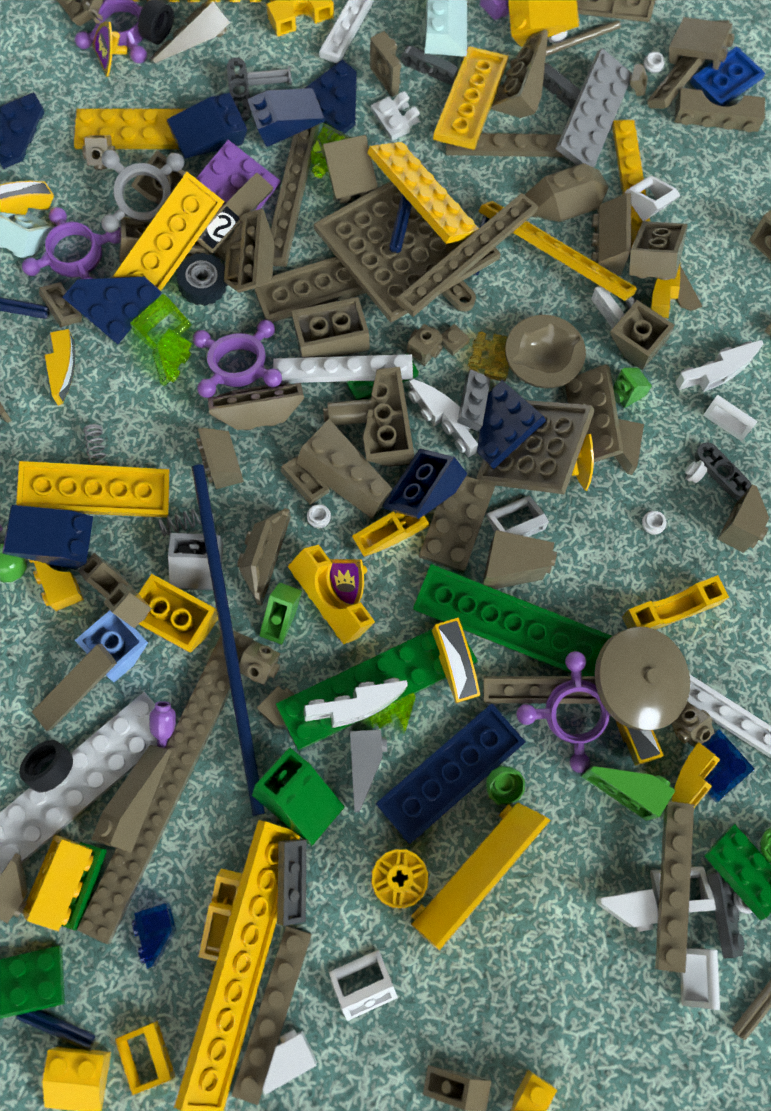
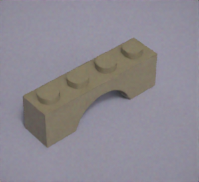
[675,88,765,132]
[78,552,152,629]

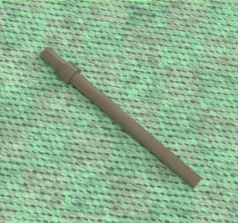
[510,20,621,68]

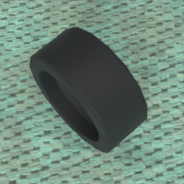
[138,0,174,45]
[19,740,73,792]

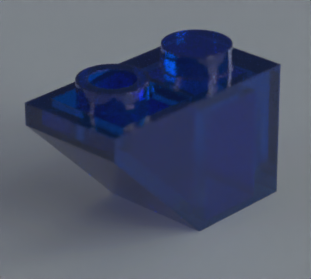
[132,903,176,968]

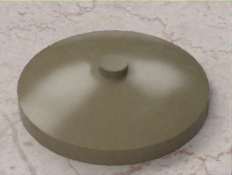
[595,627,690,731]

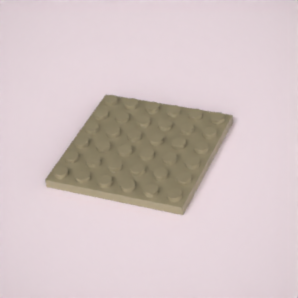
[314,164,501,323]

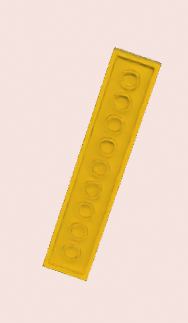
[174,820,300,1111]

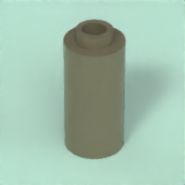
[323,399,371,426]

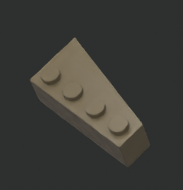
[296,419,392,519]

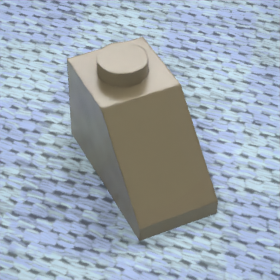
[614,419,644,475]
[0,853,28,924]
[423,1065,491,1111]

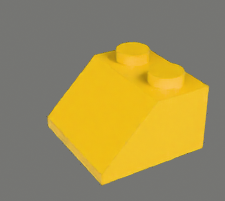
[42,1046,111,1111]

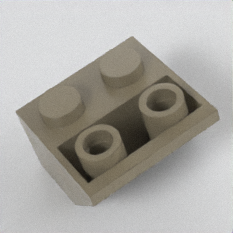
[196,428,244,490]

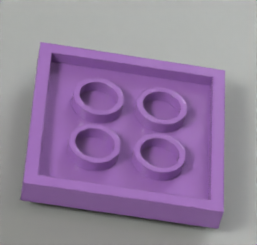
[196,140,281,211]

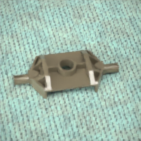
[56,0,103,26]

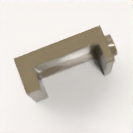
[669,17,735,70]
[321,135,378,204]

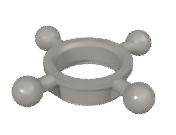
[101,150,184,233]

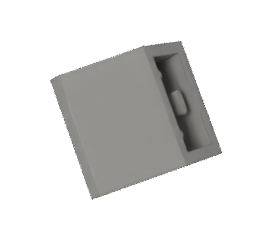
[168,533,224,591]

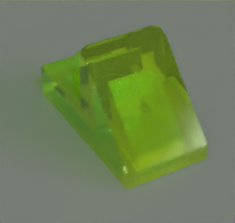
[368,692,416,735]

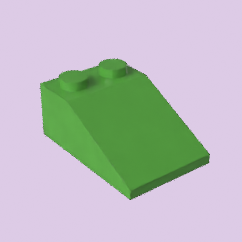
[581,766,676,821]

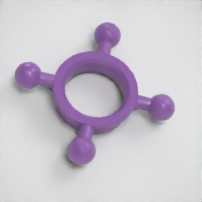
[75,0,147,64]
[22,207,120,279]
[192,320,282,398]
[516,651,611,773]

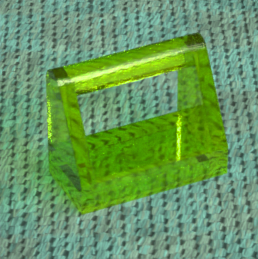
[130,294,192,355]

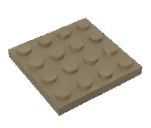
[476,400,595,495]

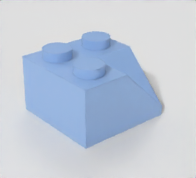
[75,610,148,683]

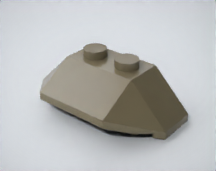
[525,163,609,222]
[224,208,275,293]
[208,383,304,430]
[237,508,291,606]

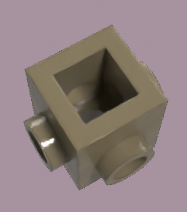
[82,135,116,170]
[407,324,443,366]
[239,641,281,685]
[671,702,715,747]

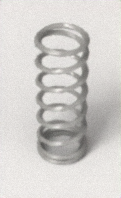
[83,424,107,466]
[158,509,215,537]

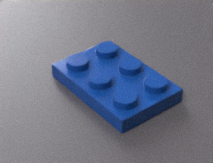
[690,46,765,106]

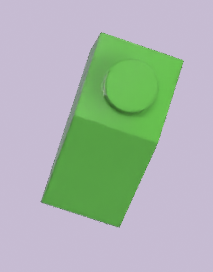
[259,582,302,645]

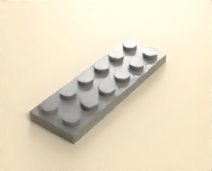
[556,48,633,167]

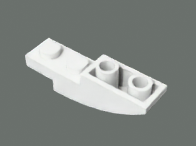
[675,340,763,392]
[408,379,478,458]
[304,678,408,728]

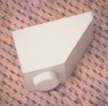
[596,889,658,932]
[263,1029,317,1095]

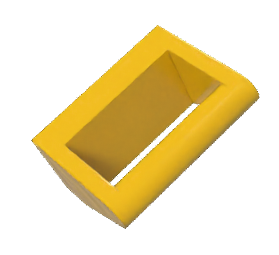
[115,1020,175,1095]

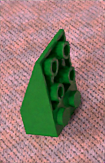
[252,747,345,846]

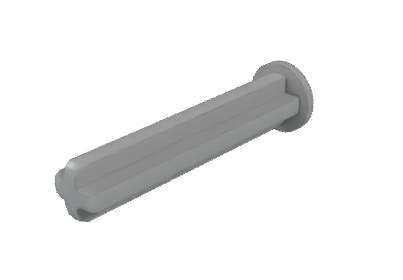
[235,66,292,87]

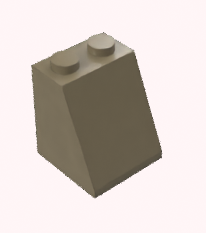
[483,530,557,589]

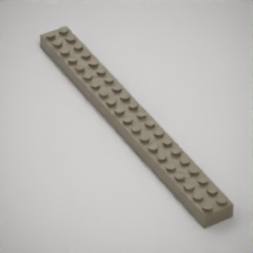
[77,631,254,944]

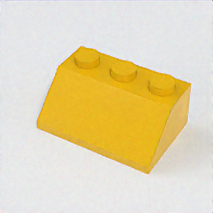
[138,574,218,653]
[22,834,93,931]

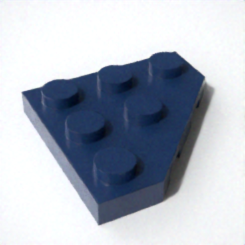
[304,59,357,137]
[0,92,45,169]
[62,277,162,344]
[477,380,546,469]

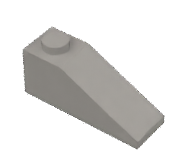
[350,730,387,813]

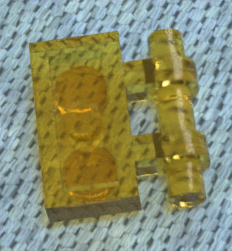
[468,332,509,382]

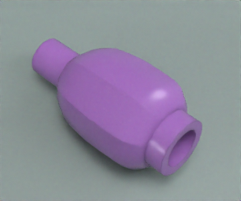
[149,701,176,748]

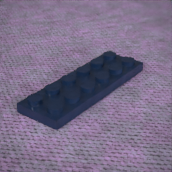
[375,703,526,845]

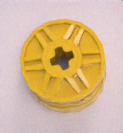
[371,849,428,908]

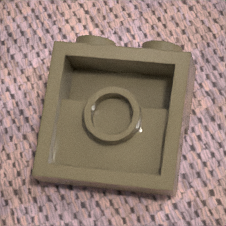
[370,31,401,97]

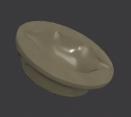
[505,315,586,388]

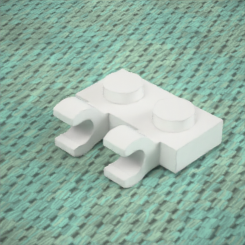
[371,92,420,141]

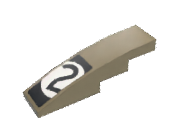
[197,173,274,254]

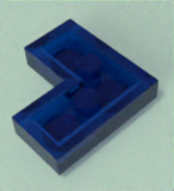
[702,729,755,802]

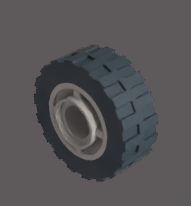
[176,253,227,306]

